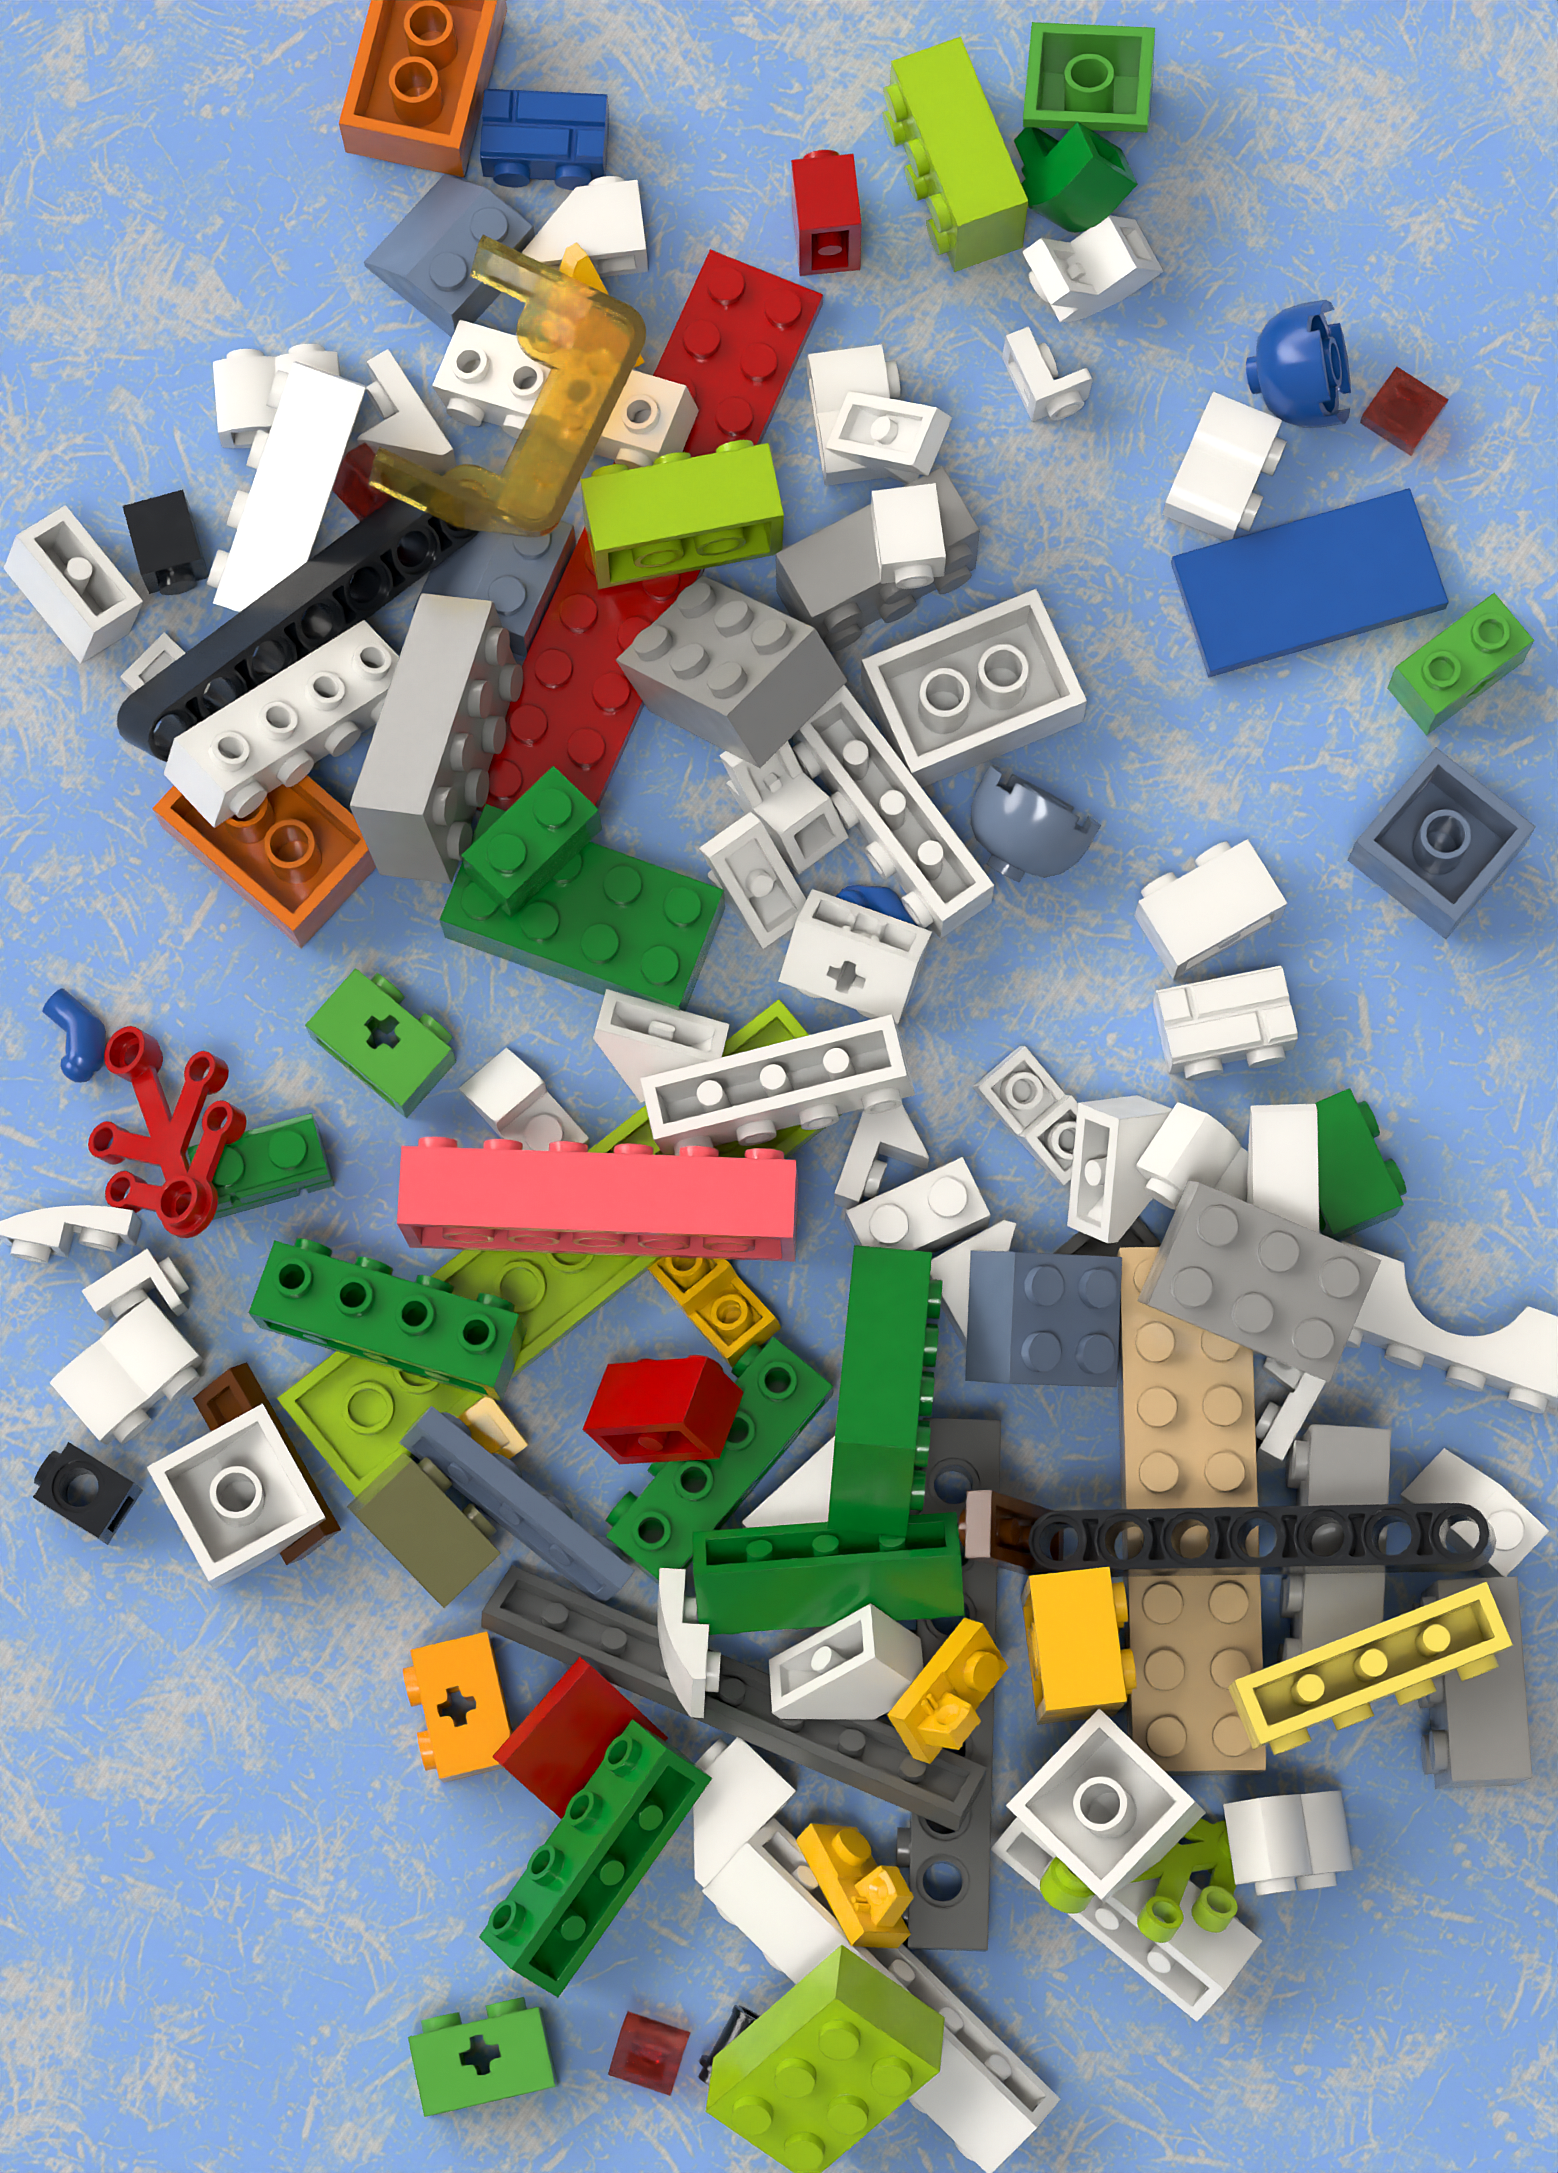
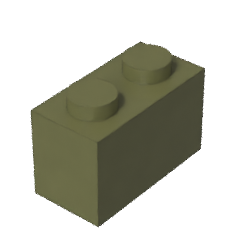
[347,1453,501,1608]

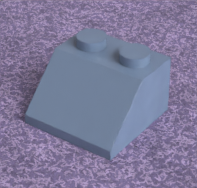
[364,174,535,337]
[413,501,576,658]

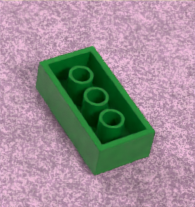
[439,804,725,1011]
[827,1245,943,1537]

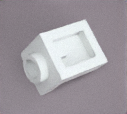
[1002,326,1093,422]
[82,1249,190,1321]

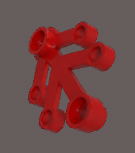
[88,1026,247,1238]

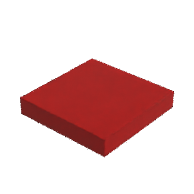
[492,1657,668,1819]

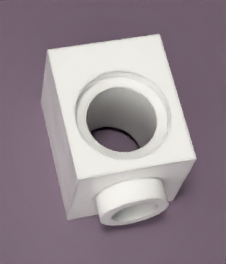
[871,483,946,589]

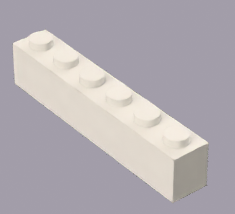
[702,1817,1061,2173]

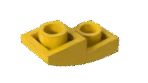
[648,1257,782,1369]

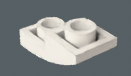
[973,1046,1078,1185]
[0,1205,142,1263]
[658,1568,721,1718]

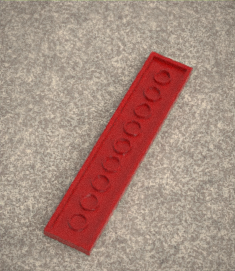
[476,249,823,812]

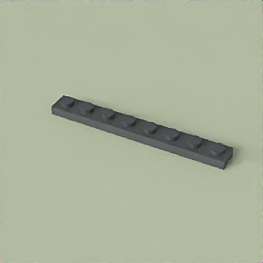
[481,1565,987,1832]

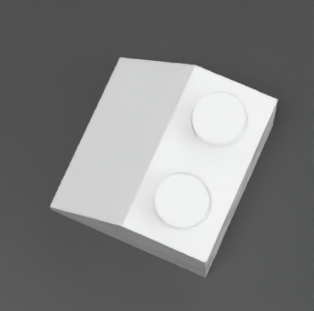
[147,1404,326,1590]
[1006,1709,1206,1901]

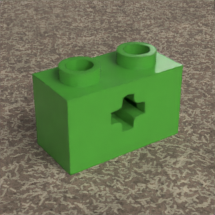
[1387,593,1534,736]
[305,968,456,1119]
[408,1997,559,2117]

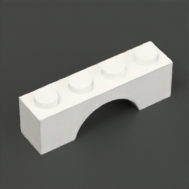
[1342,1241,1558,1413]

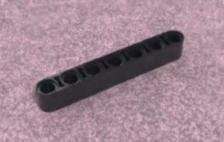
[117,473,487,762]
[1028,1503,1496,1577]

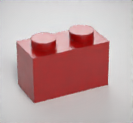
[791,150,862,276]
[582,1354,744,1465]

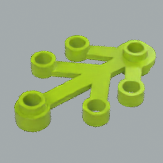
[1040,1818,1238,1943]

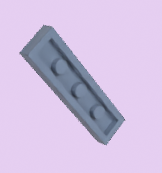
[399,1406,635,1604]

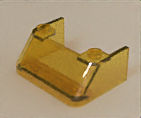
[368,235,646,538]

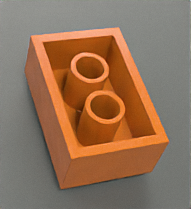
[339,0,507,178]
[152,775,376,949]

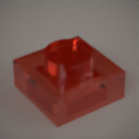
[1360,366,1449,456]
[332,443,405,521]
[608,2011,691,2096]

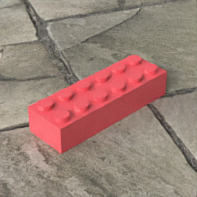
[397,1137,799,1262]

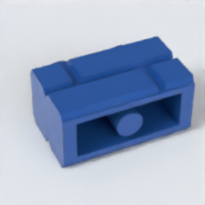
[480,89,609,190]

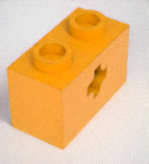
[403,1631,513,1783]

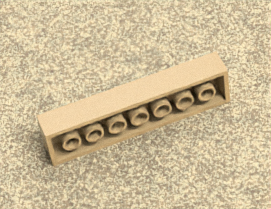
[1116,1247,1266,1776]

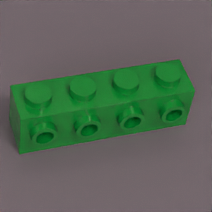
[249,1238,527,1402]
[605,1337,834,1585]
[692,1512,965,1635]
[479,1719,712,1998]

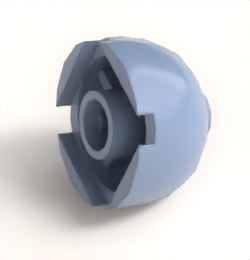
[970,765,1101,882]

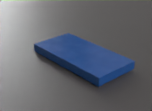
[1171,488,1449,678]

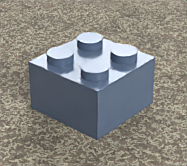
[1347,747,1536,939]
[965,1250,1122,1387]

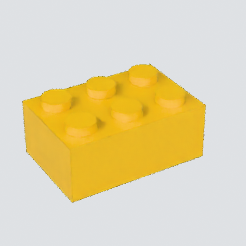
[1021,1567,1137,1725]

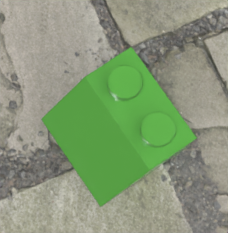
[1023,22,1155,133]

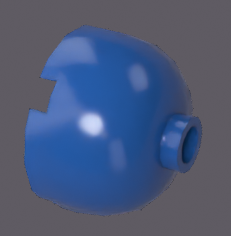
[1246,300,1351,428]

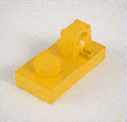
[887,1618,1009,1764]
[796,1823,914,1949]

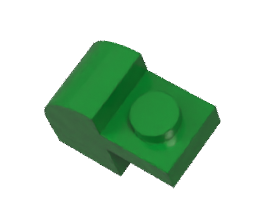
[1014,121,1138,233]

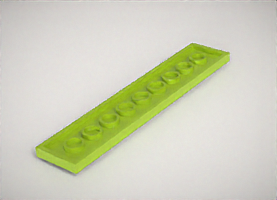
[277,999,842,1498]

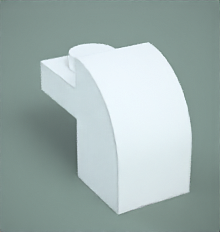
[1023,215,1163,322]
[719,741,849,874]

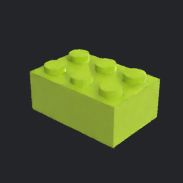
[882,36,1028,272]
[580,440,784,589]
[705,1945,945,2173]

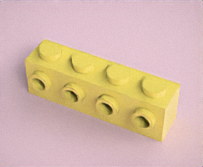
[1228,1582,1513,1755]

